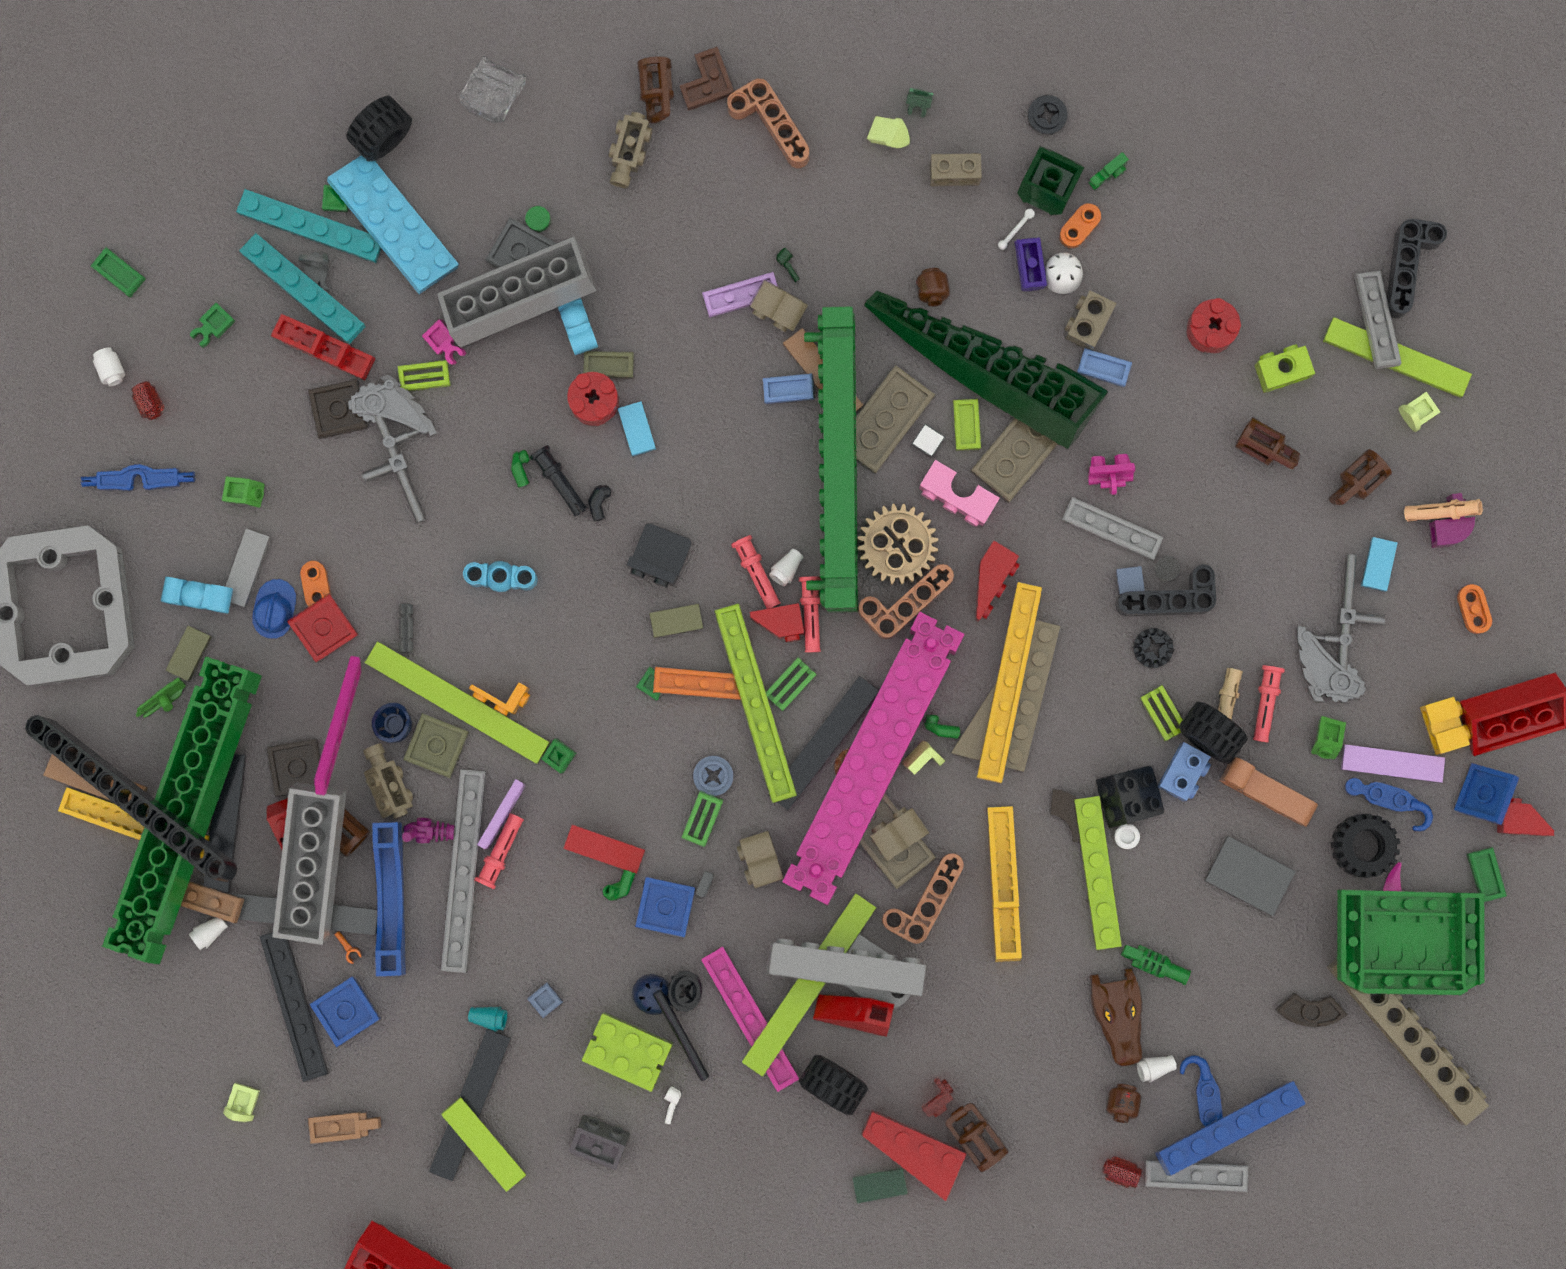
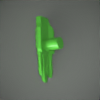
[136,677,186,718]

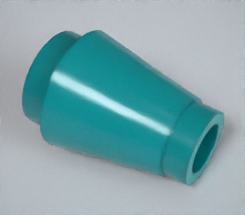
[468,1007,508,1032]

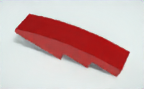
[271,314,376,381]

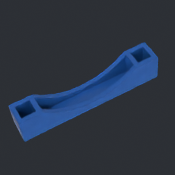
[372,822,406,976]
[1155,1081,1306,1176]

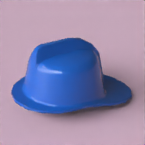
[252,579,296,638]

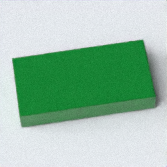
[90,247,146,298]
[1467,847,1507,902]

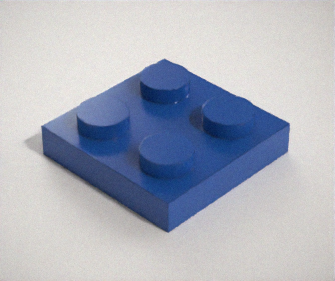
[1454,763,1519,825]
[635,877,696,937]
[310,976,381,1047]

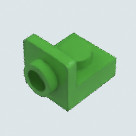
[222,476,265,508]
[1311,716,1346,759]

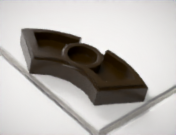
[1050,789,1080,843]
[1275,993,1348,1027]

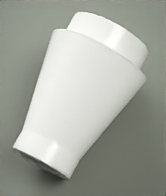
[769,549,804,587]
[188,917,228,950]
[1137,1055,1177,1083]

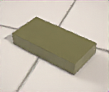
[583,351,634,378]
[650,604,703,638]
[166,626,212,682]

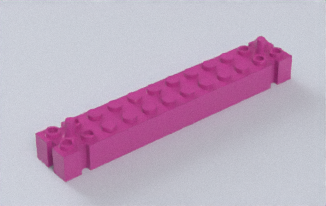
[782,611,964,906]

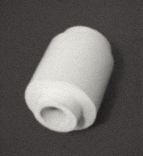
[93,347,126,386]

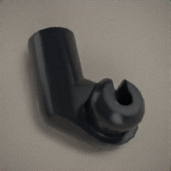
[588,485,611,522]

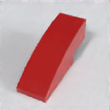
[563,825,645,874]

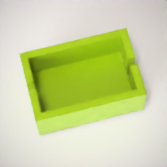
[581,1012,673,1092]

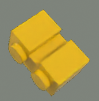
[1420,697,1471,755]

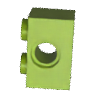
[1254,344,1315,393]

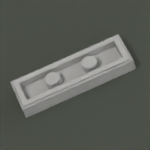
[225,529,271,608]

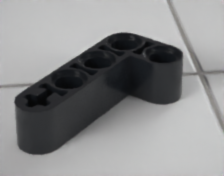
[1387,219,1447,318]
[1115,564,1216,616]

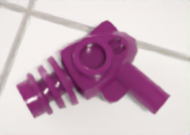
[402,817,455,844]

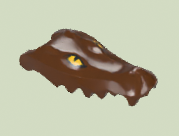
[1090,968,1142,1066]

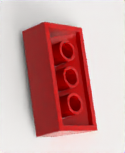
[1460,672,1566,756]
[344,1221,452,1269]

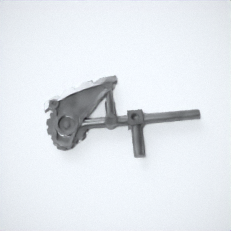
[348,375,437,523]
[1297,554,1385,703]

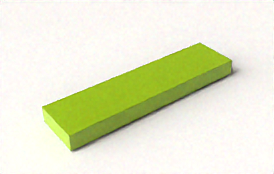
[441,1097,526,1192]

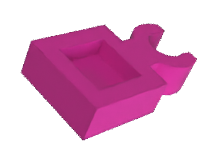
[422,319,466,365]

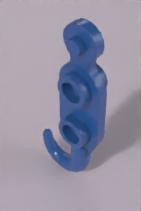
[1345,778,1433,832]
[1180,1055,1223,1126]

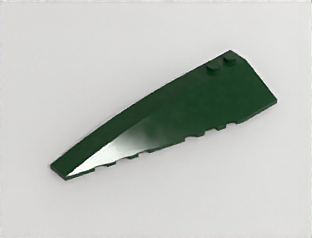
[864,291,1108,449]

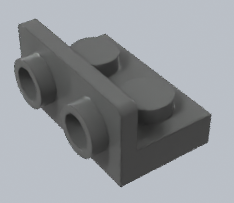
[569,1115,630,1170]

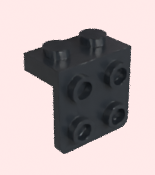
[626,523,691,588]
[1096,766,1164,828]

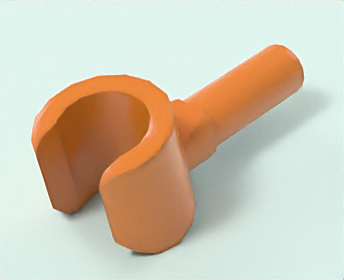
[334,931,362,964]

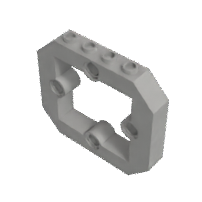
[0,525,135,687]

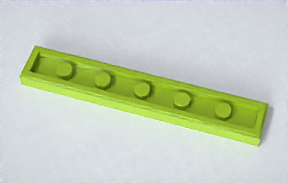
[1323,317,1472,398]

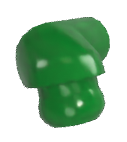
[511,450,530,488]
[924,714,960,739]
[602,870,636,901]

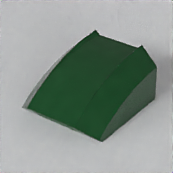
[1017,146,1085,216]

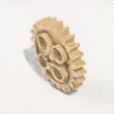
[857,504,938,585]

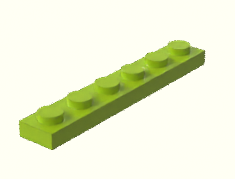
[1074,796,1122,950]

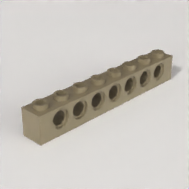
[1327,959,1489,1126]

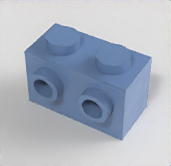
[1157,742,1211,802]

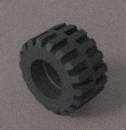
[346,96,412,162]
[1178,702,1248,764]
[1331,814,1400,877]
[798,1055,869,1115]

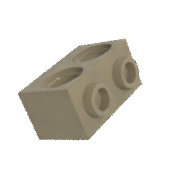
[930,154,982,186]
[1065,290,1117,350]

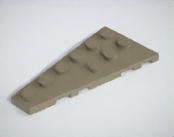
[951,620,1060,772]

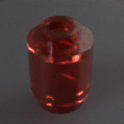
[131,381,165,420]
[1102,1155,1142,1188]

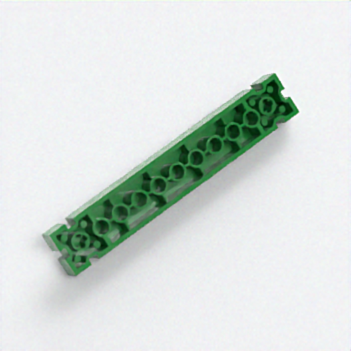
[804,307,858,613]
[102,656,262,965]

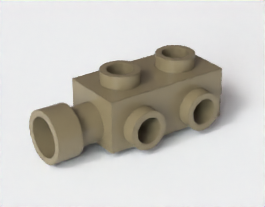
[609,112,653,188]
[363,743,413,820]

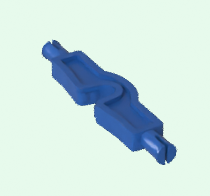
[81,465,195,491]

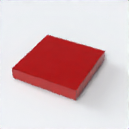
[287,593,358,662]

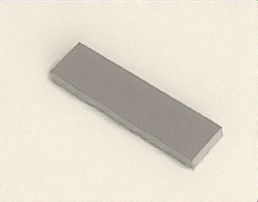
[1354,271,1401,369]
[1061,497,1164,561]
[1144,1160,1248,1192]

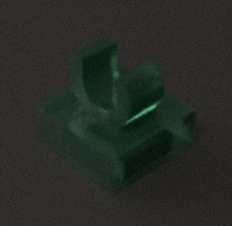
[906,88,934,118]

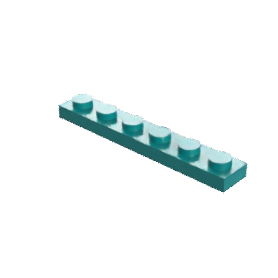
[236,189,382,263]
[239,233,366,344]

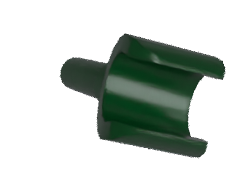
[776,248,800,282]

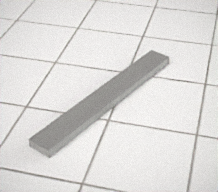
[441,769,486,973]

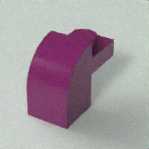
[1429,493,1475,548]

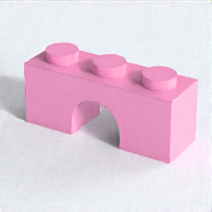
[919,460,1000,527]

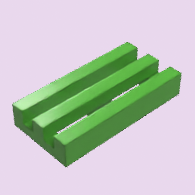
[766,658,817,711]
[681,790,724,847]

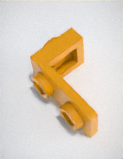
[469,682,530,716]

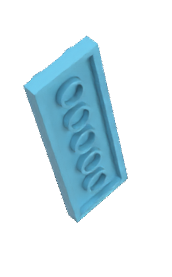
[327,155,459,294]

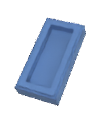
[1077,348,1132,387]
[763,374,815,404]

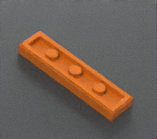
[653,667,741,700]

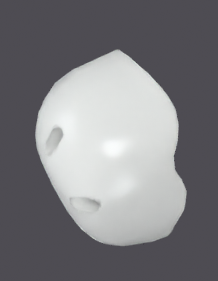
[1045,253,1083,294]

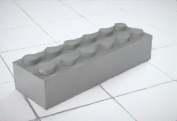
[437,237,597,347]
[272,782,347,945]
[766,938,926,996]

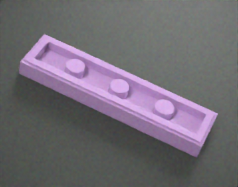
[1341,744,1445,783]

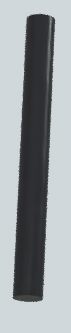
[653,989,710,1081]

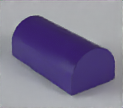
[1014,237,1047,291]

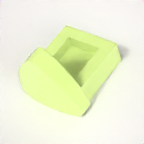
[867,116,910,148]
[1398,392,1440,432]
[901,741,945,775]
[223,1083,260,1122]

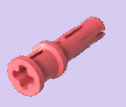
[731,535,781,609]
[799,576,821,653]
[1253,665,1285,743]
[474,813,524,890]

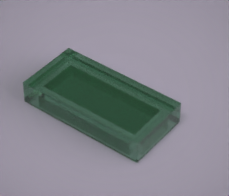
[853,1168,907,1203]

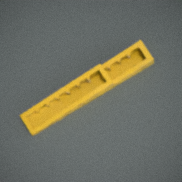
[58,787,210,859]
[987,806,1022,962]

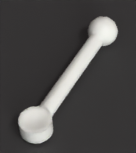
[998,209,1035,250]

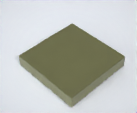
[403,713,469,778]

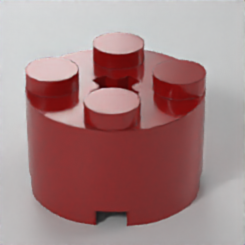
[1187,298,1241,353]
[567,372,619,426]

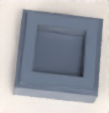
[1116,566,1145,595]
[527,982,563,1018]

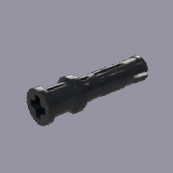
[530,445,588,517]

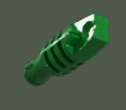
[1121,945,1191,985]

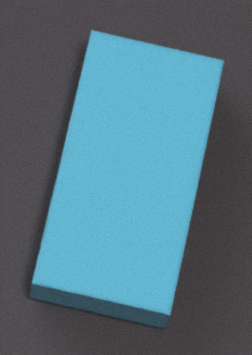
[618,401,656,457]
[1361,537,1397,592]

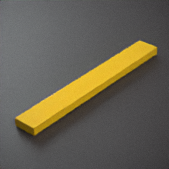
[977,582,1042,783]

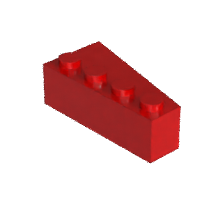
[862,1109,966,1201]

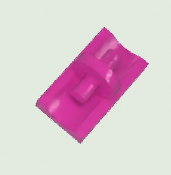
[1088,454,1135,495]

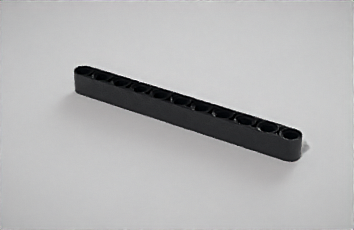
[25,715,237,882]

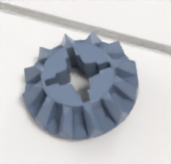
[693,756,733,796]

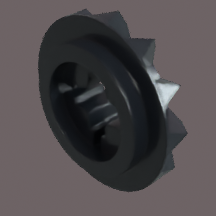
[1028,95,1067,135]
[1133,628,1174,668]
[666,971,702,1012]

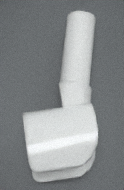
[664,1086,681,1124]

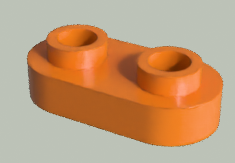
[1059,204,1101,248]
[300,561,331,606]
[1457,584,1492,634]

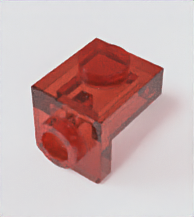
[922,1077,953,1117]

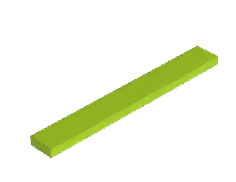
[714,604,797,803]
[365,641,550,764]
[742,893,876,1077]

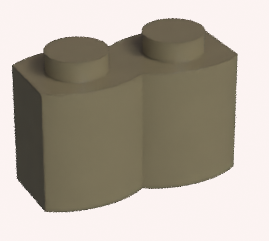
[749,279,808,332]
[870,807,929,862]
[737,831,784,889]

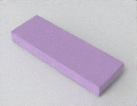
[702,272,777,318]
[477,779,526,849]

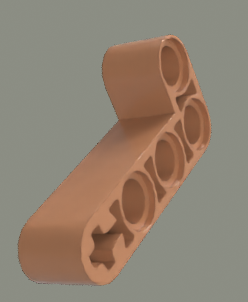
[727,79,809,168]
[858,564,954,639]
[1219,757,1318,827]
[882,853,964,944]

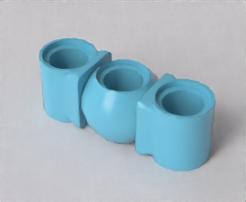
[558,298,598,355]
[463,561,538,592]
[160,577,233,614]

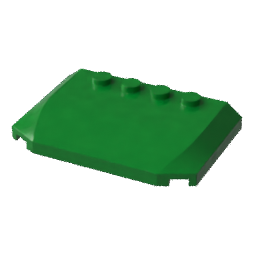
[1337,890,1485,995]

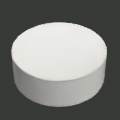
[1114,824,1140,849]

